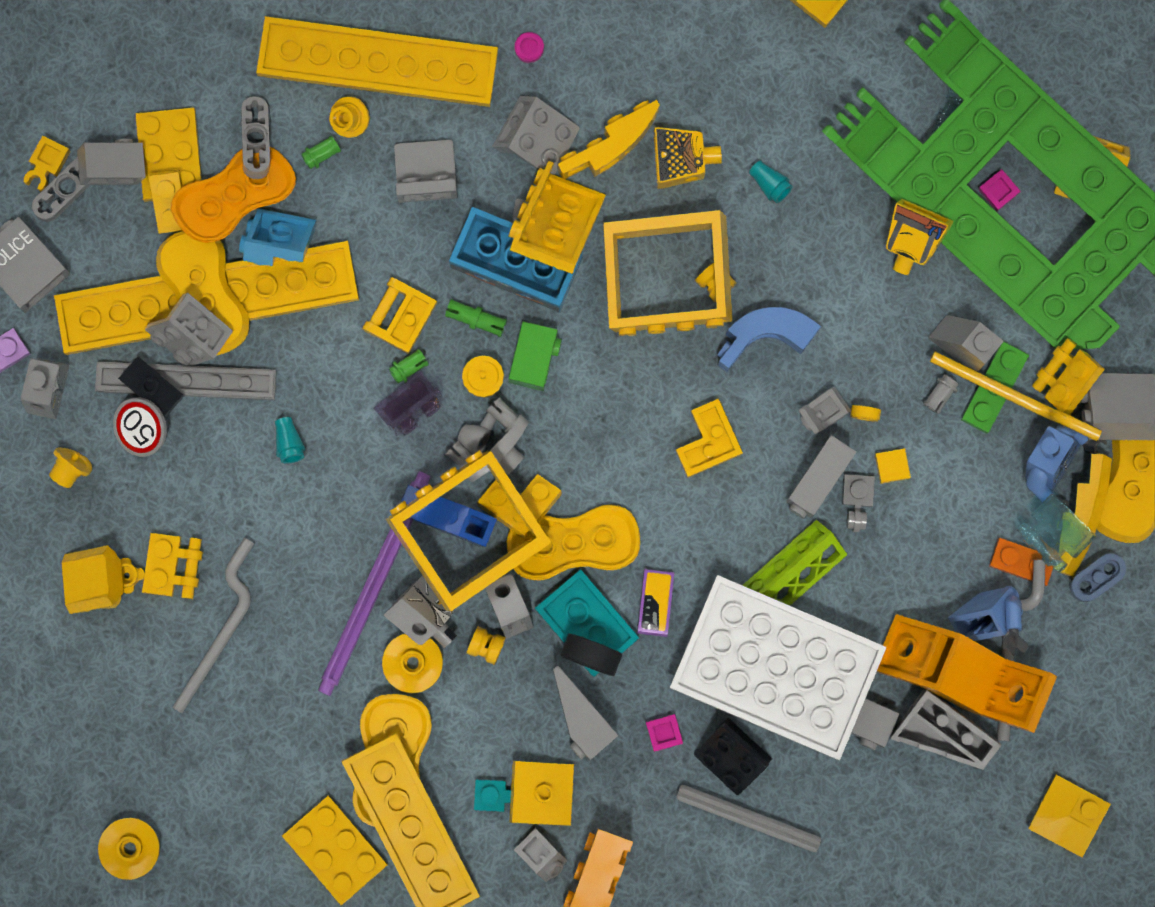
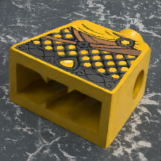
[654,127,722,189]

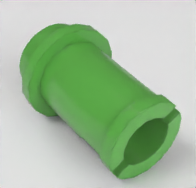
[301,136,341,169]
[389,349,429,383]

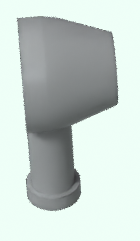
[458,402,502,455]

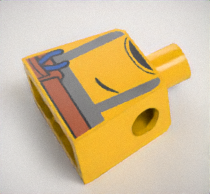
[886,199,954,275]

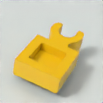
[24,136,71,192]

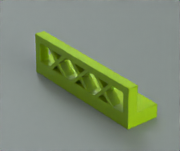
[742,520,847,606]

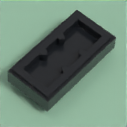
[118,356,184,418]

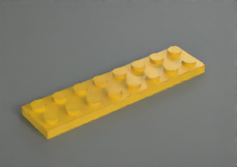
[256,16,498,107]

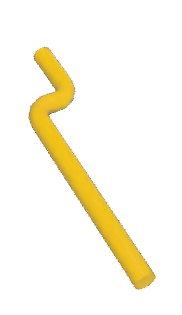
[930,351,1102,441]

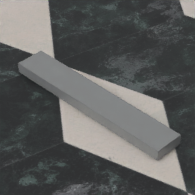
[95,362,277,400]

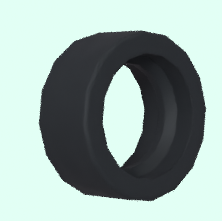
[560,633,622,676]

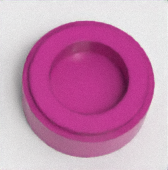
[515,32,544,63]

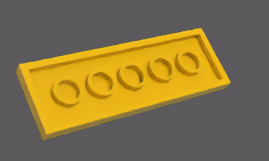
[342,733,480,907]

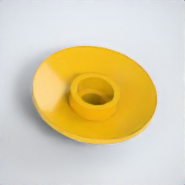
[382,634,443,693]
[98,818,160,880]

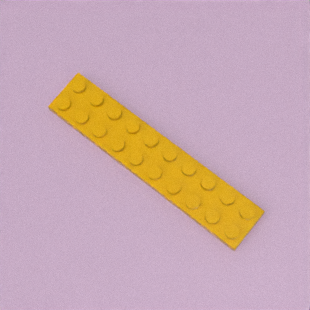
[54,241,359,355]

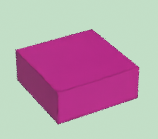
[978,169,1021,211]
[646,714,683,752]

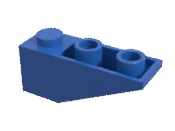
[401,485,497,547]

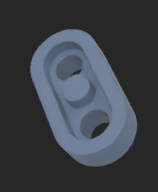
[1070,554,1126,602]

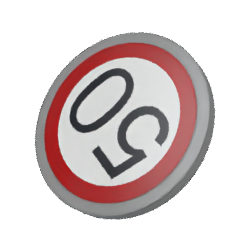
[113,397,167,457]

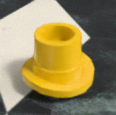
[329,96,370,138]
[462,356,504,398]
[49,447,92,488]

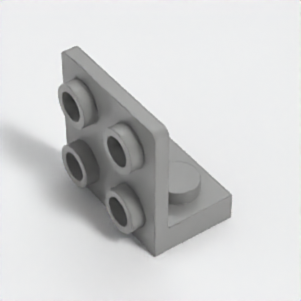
[492,96,580,175]
[394,140,457,203]
[145,293,233,366]

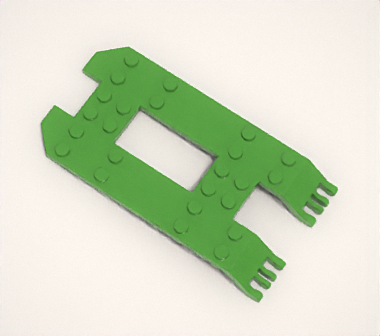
[822,0,1155,349]

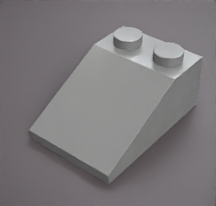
[553,666,618,761]

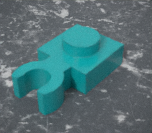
[474,780,511,812]

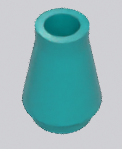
[749,160,793,203]
[275,417,306,464]

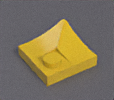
[1028,775,1111,857]

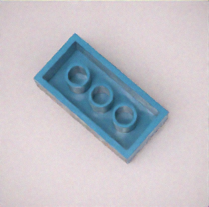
[449,207,583,313]

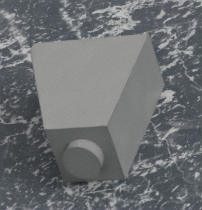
[928,315,1004,372]
[786,435,856,519]

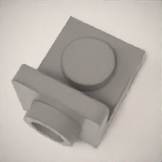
[514,828,567,882]

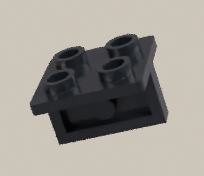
[694,717,773,795]

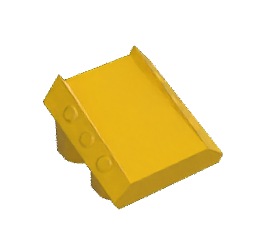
[61,545,124,614]

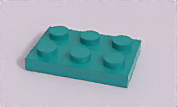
[535,569,639,678]

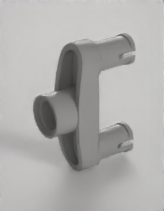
[445,397,529,483]

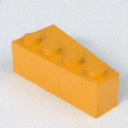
[563,828,633,907]

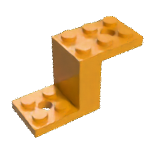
[877,614,1057,733]

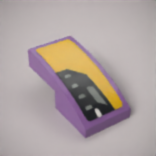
[637,569,674,637]

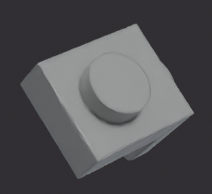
[799,387,851,434]

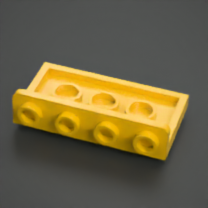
[509,161,606,274]

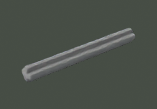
[676,785,821,852]

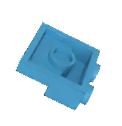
[239,209,316,266]

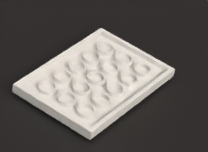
[670,575,886,760]

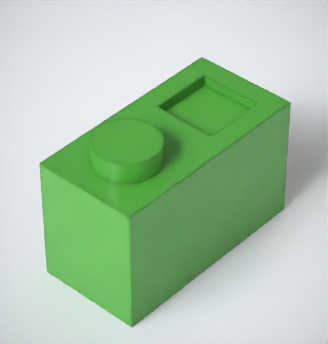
[509,321,562,391]

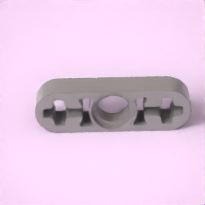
[241,96,270,179]
[32,157,90,222]

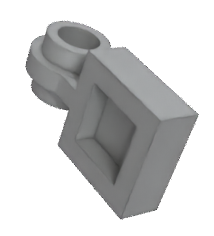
[842,474,875,532]

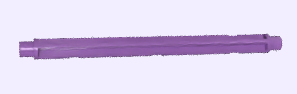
[318,471,431,696]

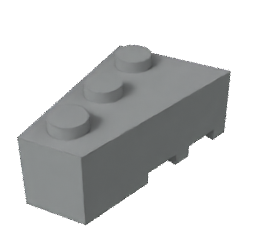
[890,688,1002,770]

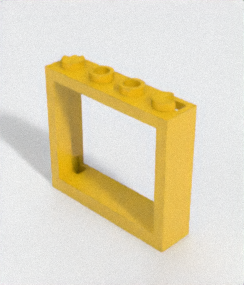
[604,210,733,336]
[385,450,551,611]

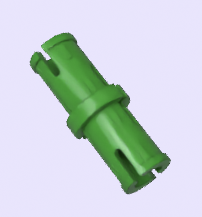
[445,299,507,337]

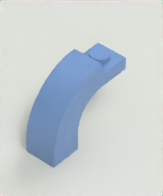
[717,307,821,372]

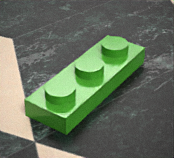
[961,342,1029,434]

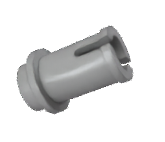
[923,374,959,414]

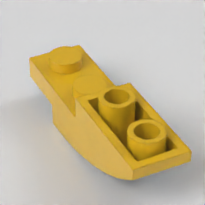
[558,100,660,179]

